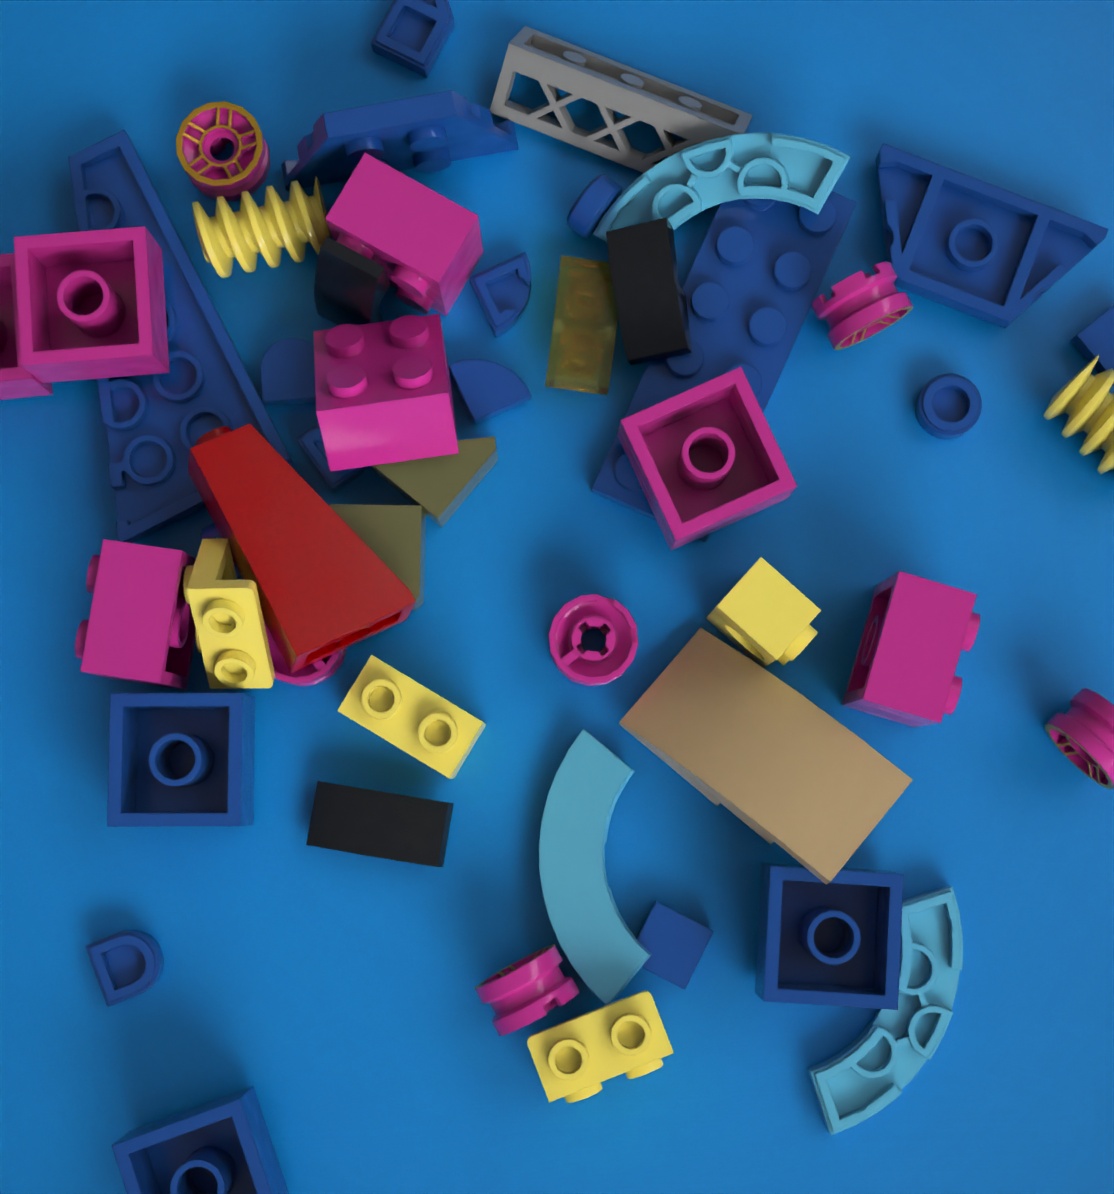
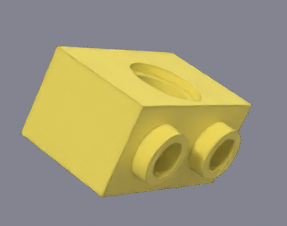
[706,557,821,668]
[337,655,486,779]

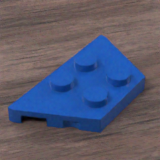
[281,90,518,191]
[875,143,1108,328]

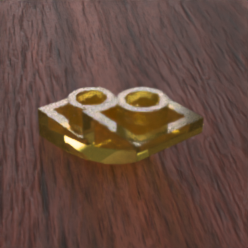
[545,255,618,395]

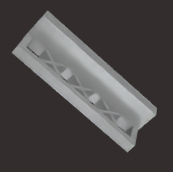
[490,26,753,173]

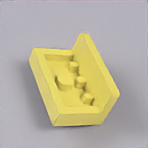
[183,538,275,689]
[527,990,674,1103]

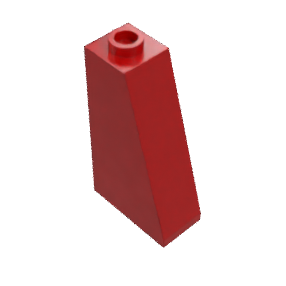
[188,423,416,673]

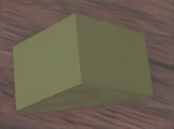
[371,437,498,528]
[329,504,426,611]

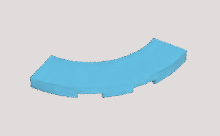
[593,132,851,242]
[539,729,652,1005]
[807,886,963,1135]

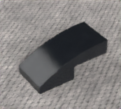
[606,218,692,366]
[314,237,390,325]
[306,781,454,867]

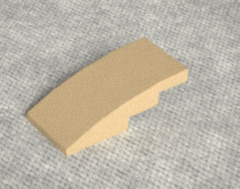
[619,628,913,885]

